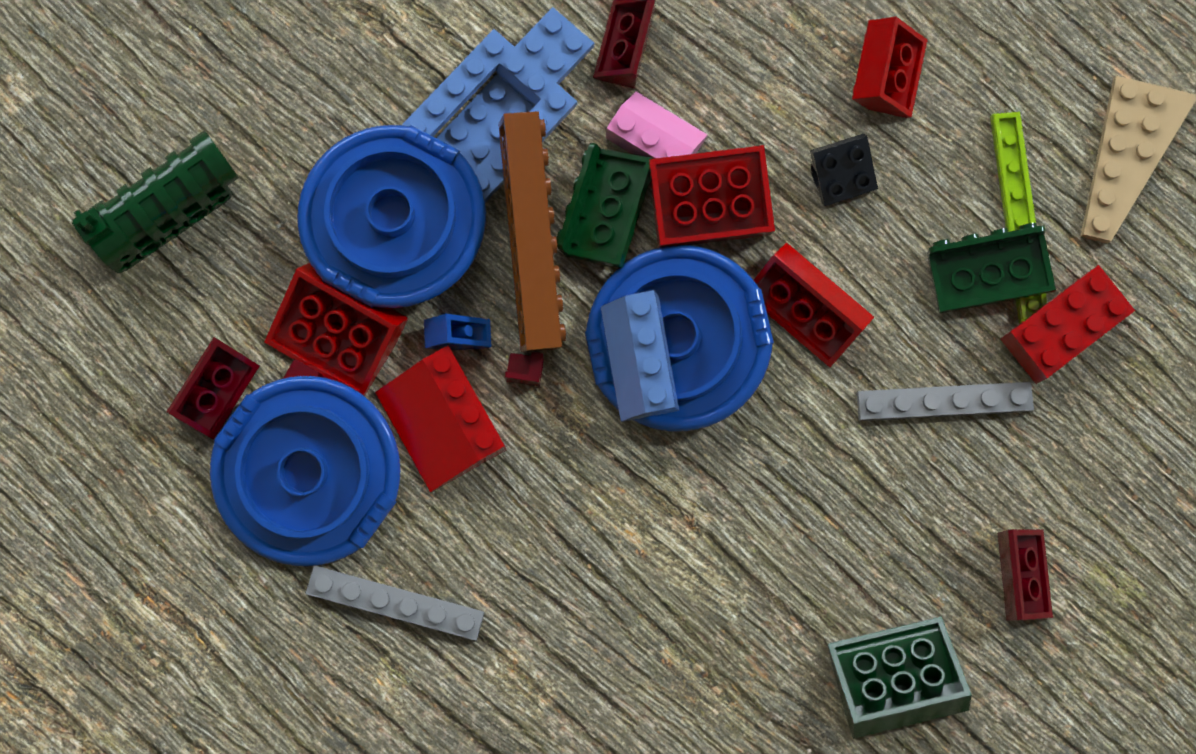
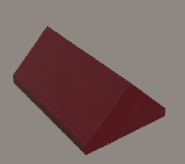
[593,0,656,89]
[166,337,260,440]
[997,529,1053,621]

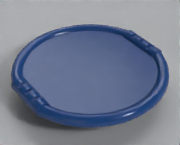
[297,125,486,308]
[585,245,774,432]
[210,376,400,566]

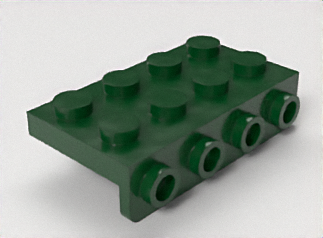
[556,143,653,268]
[927,223,1056,314]

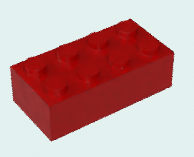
[1000,265,1135,384]

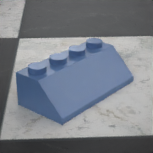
[601,290,679,422]

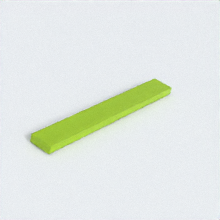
[990,112,1047,324]

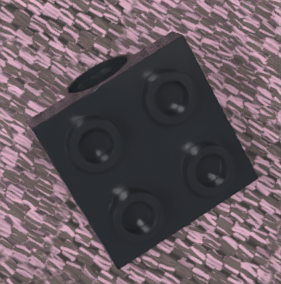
[810,133,878,206]

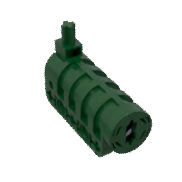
[71,130,239,273]

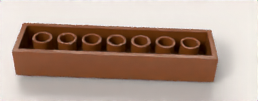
[498,111,566,352]

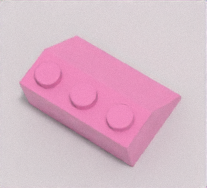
[606,92,707,159]

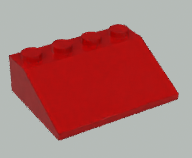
[649,145,775,248]
[264,263,409,396]
[375,345,507,493]

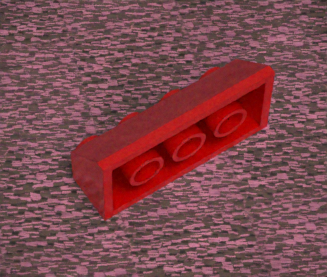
[754,243,874,368]

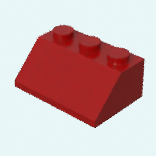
[852,16,927,118]

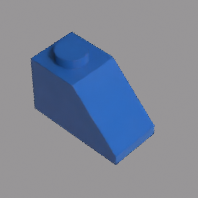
[424,314,492,350]

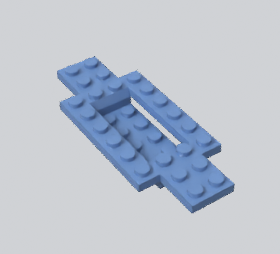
[402,7,594,203]

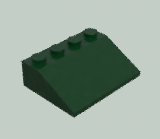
[828,616,972,739]

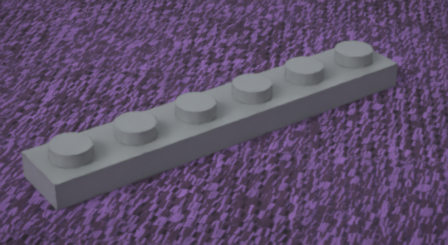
[856,382,1034,421]
[306,565,485,641]

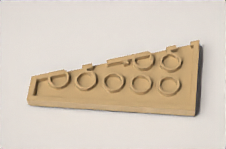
[1080,76,1196,244]

